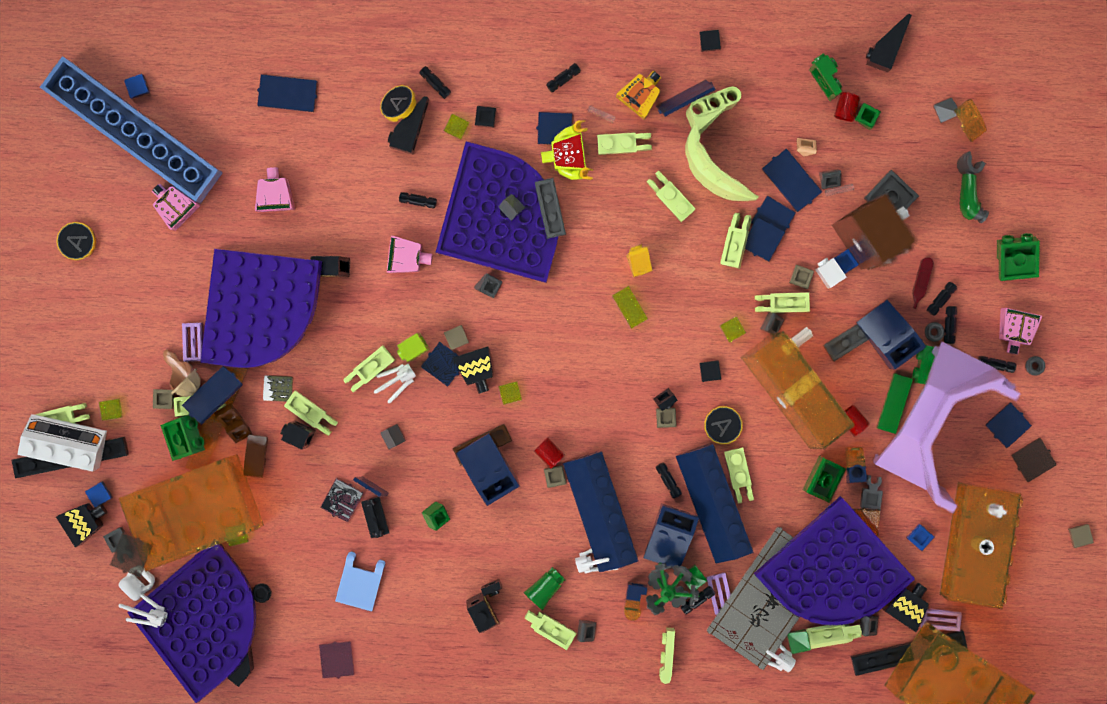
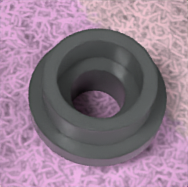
[925,322,944,341]
[1025,356,1045,376]

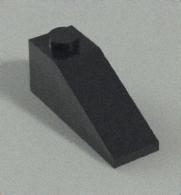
[865,14,912,73]
[388,96,429,155]

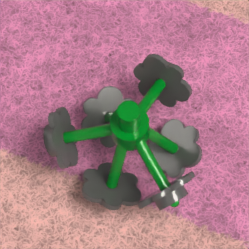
[646,562,699,615]

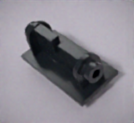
[361,497,389,538]

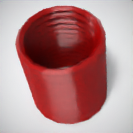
[834,92,860,122]
[838,405,870,436]
[534,438,565,469]

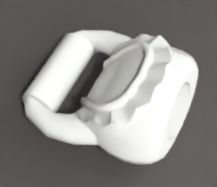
[118,565,155,601]

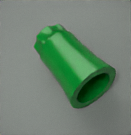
[523,567,566,611]

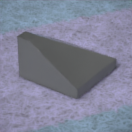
[933,98,961,123]
[474,273,502,298]

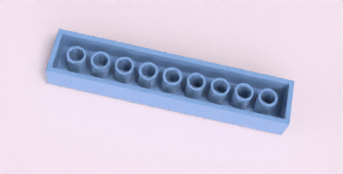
[40,56,223,204]

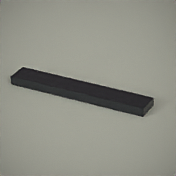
[11,437,129,479]
[850,630,968,676]

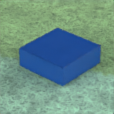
[124,74,150,99]
[834,249,859,274]
[85,481,113,508]
[906,524,934,551]

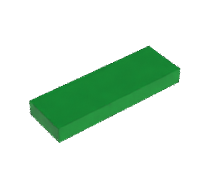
[876,373,913,434]

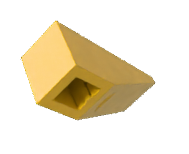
[626,245,652,278]

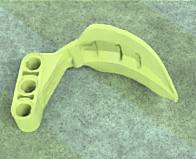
[685,86,759,201]

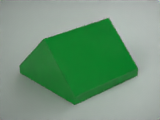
[802,456,846,503]

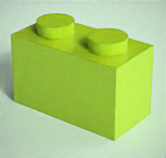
[397,333,430,362]

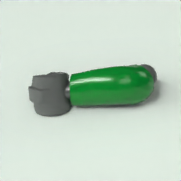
[957,151,989,223]

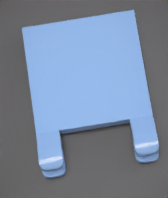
[335,552,385,611]

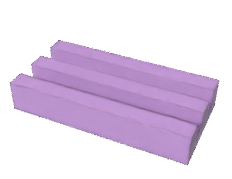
[182,323,203,362]
[706,573,734,615]
[920,608,962,632]

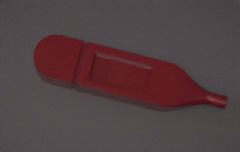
[912,257,934,309]

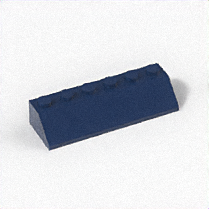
[676,443,754,564]
[563,451,639,572]

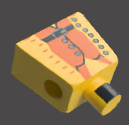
[616,71,661,120]

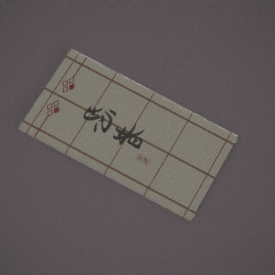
[706,527,800,670]

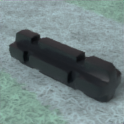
[546,63,581,92]
[419,66,451,99]
[399,192,437,209]
[927,282,957,316]
[944,306,957,344]
[978,356,1016,373]
[656,463,682,498]
[681,586,715,614]

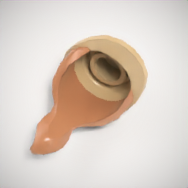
[163,349,201,397]

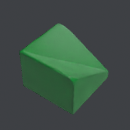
[855,103,881,130]
[421,502,450,531]
[685,564,707,590]
[787,629,811,654]

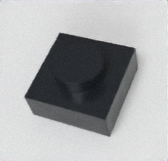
[653,388,678,411]
[481,579,502,597]

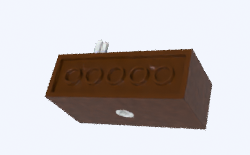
[832,194,917,270]

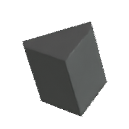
[819,170,841,189]
[499,194,525,221]
[760,312,784,336]
[380,424,406,449]
[860,615,879,636]
[577,620,596,642]

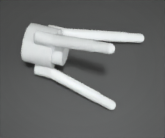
[374,364,416,403]
[575,549,619,574]
[119,593,168,628]
[766,643,796,672]

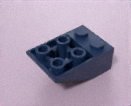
[856,300,926,370]
[456,433,520,506]
[643,503,699,568]

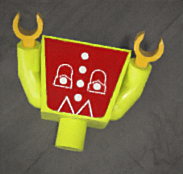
[541,120,593,180]

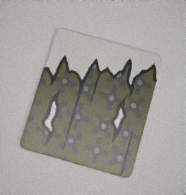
[263,376,293,402]

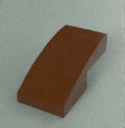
[214,403,252,443]
[243,435,268,478]

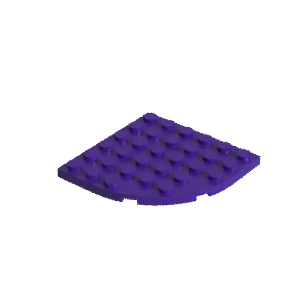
[436,141,558,283]
[200,249,322,368]
[754,496,915,625]
[128,539,256,703]

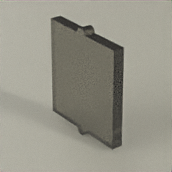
[1011,438,1057,482]
[110,533,153,577]

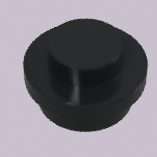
[252,583,272,603]

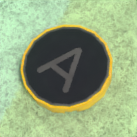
[380,85,416,122]
[56,222,96,260]
[704,406,742,444]

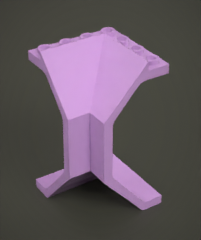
[873,342,1020,513]

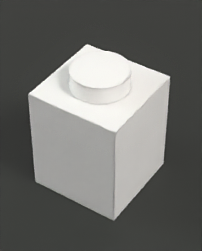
[815,258,846,289]

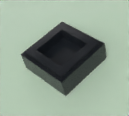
[699,30,721,52]
[475,106,496,128]
[699,361,721,382]

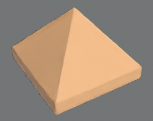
[797,138,817,157]

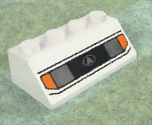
[17,414,107,472]

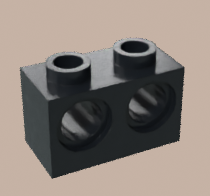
[280,420,316,450]

